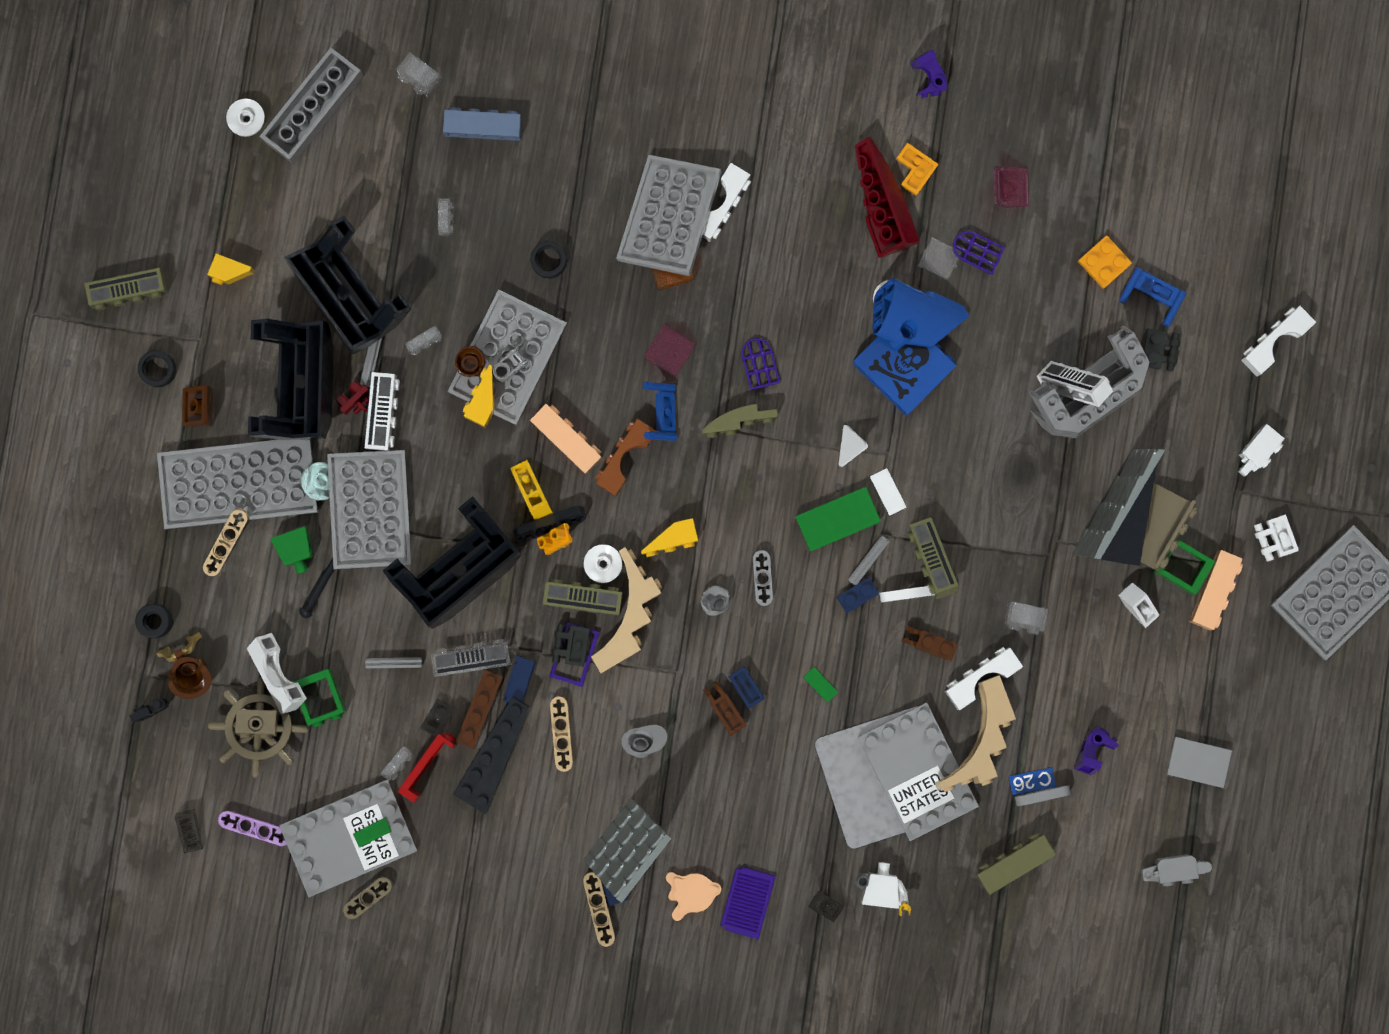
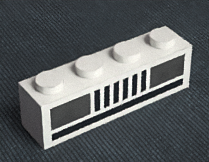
[1037,361,1113,407]
[365,372,400,451]

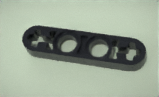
[513,506,586,543]

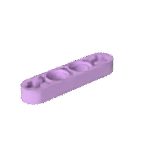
[218,811,287,846]

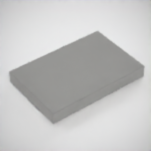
[1166,737,1232,788]

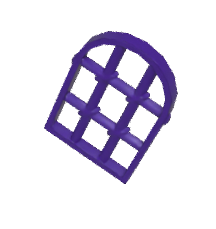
[953,231,1005,275]
[742,338,780,390]

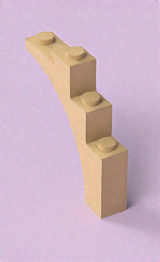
[591,547,663,673]
[935,675,1016,792]

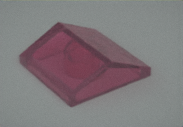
[994,166,1028,208]
[643,325,696,378]

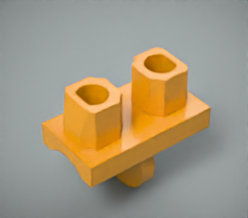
[537,523,573,555]

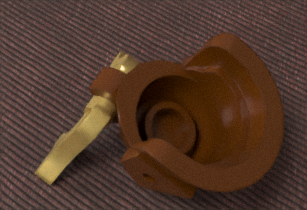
[156,632,212,699]

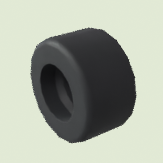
[135,604,173,639]

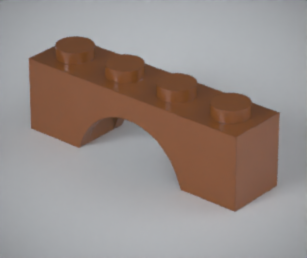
[595,419,657,497]

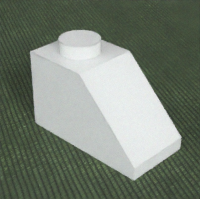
[1118,583,1160,628]

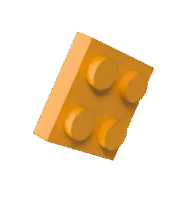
[1078,235,1132,289]

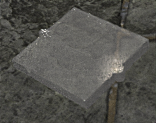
[918,238,962,280]

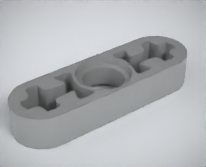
[753,550,773,606]
[1015,785,1071,806]

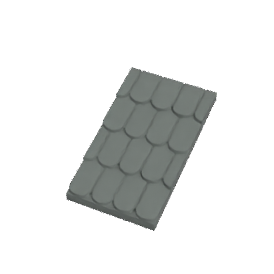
[1073,449,1165,566]
[583,798,671,903]

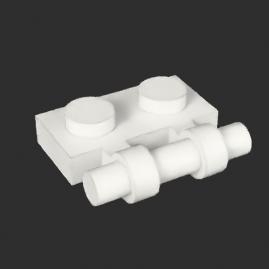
[1254,515,1299,562]

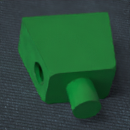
[270,526,313,575]

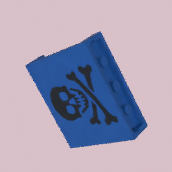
[852,336,956,417]

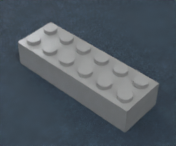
[260,48,364,164]

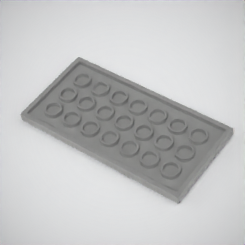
[157,439,318,529]

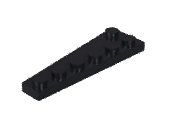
[453,696,530,814]

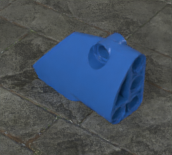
[872,278,969,349]

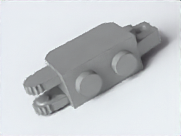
[1141,854,1212,886]

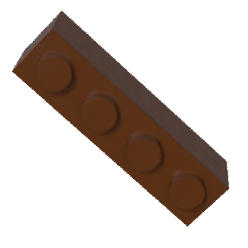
[456,670,504,749]

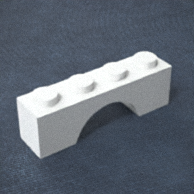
[702,163,751,242]
[1241,306,1316,376]
[247,633,307,714]
[945,647,1023,710]

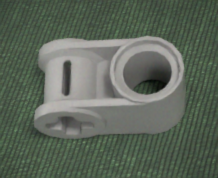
[493,347,529,382]

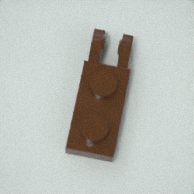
[901,626,958,661]
[703,681,747,736]

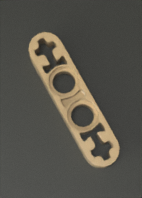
[203,508,249,576]
[550,696,573,772]
[583,872,615,947]

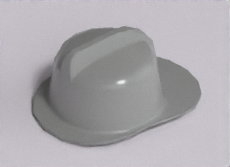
[621,725,668,758]

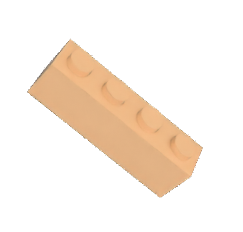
[530,404,602,475]
[1189,550,1243,630]

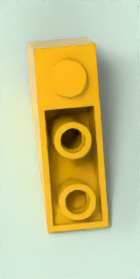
[463,364,495,428]
[641,518,698,557]

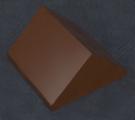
[182,385,213,427]

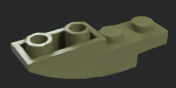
[702,404,778,438]

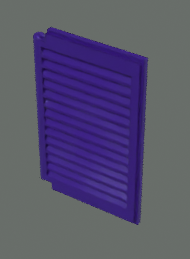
[720,866,776,940]

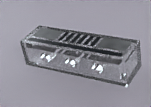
[431,639,512,677]

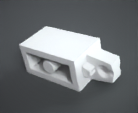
[1238,424,1285,476]

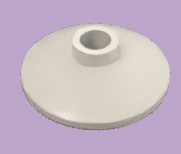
[226,99,265,137]
[584,545,622,583]

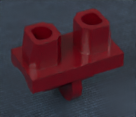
[336,381,370,415]

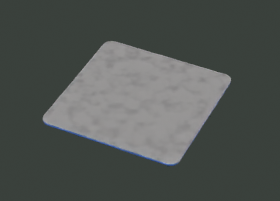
[815,706,918,848]

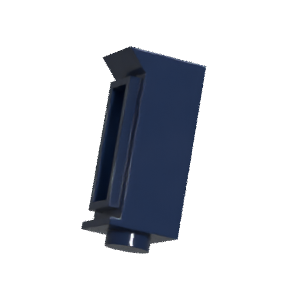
[502,655,536,706]

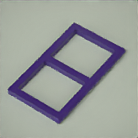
[549,621,600,687]

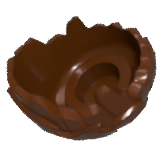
[455,346,486,377]

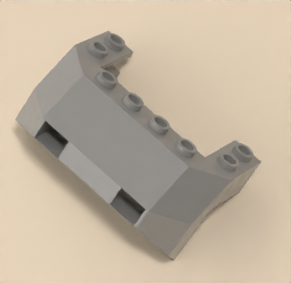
[1029,326,1150,438]

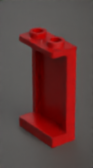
[397,732,458,803]

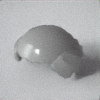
[700,586,730,616]

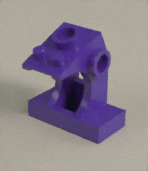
[910,49,947,98]
[1073,727,1119,775]

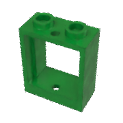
[1152,540,1215,595]
[293,669,347,728]

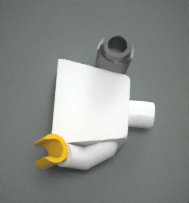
[855,862,911,916]

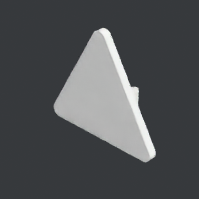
[839,425,868,467]

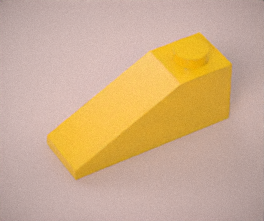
[510,460,553,520]

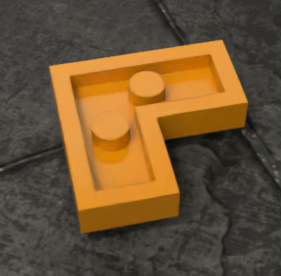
[896,143,938,196]

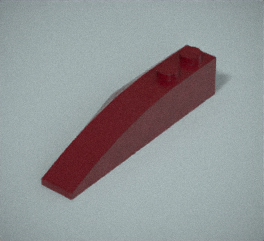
[855,137,920,258]

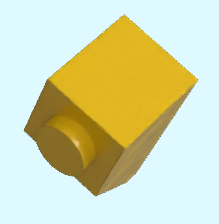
[207,254,255,285]

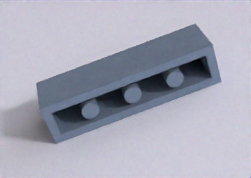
[443,107,522,141]

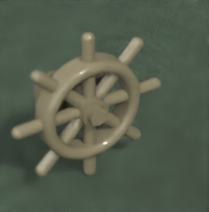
[208,678,309,778]

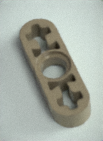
[343,877,393,919]

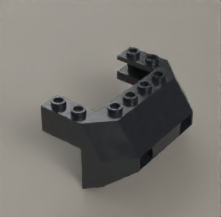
[284,216,412,355]
[248,318,334,440]
[383,496,522,629]

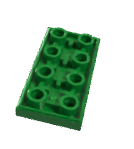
[795,487,881,552]

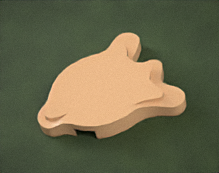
[666,872,721,921]

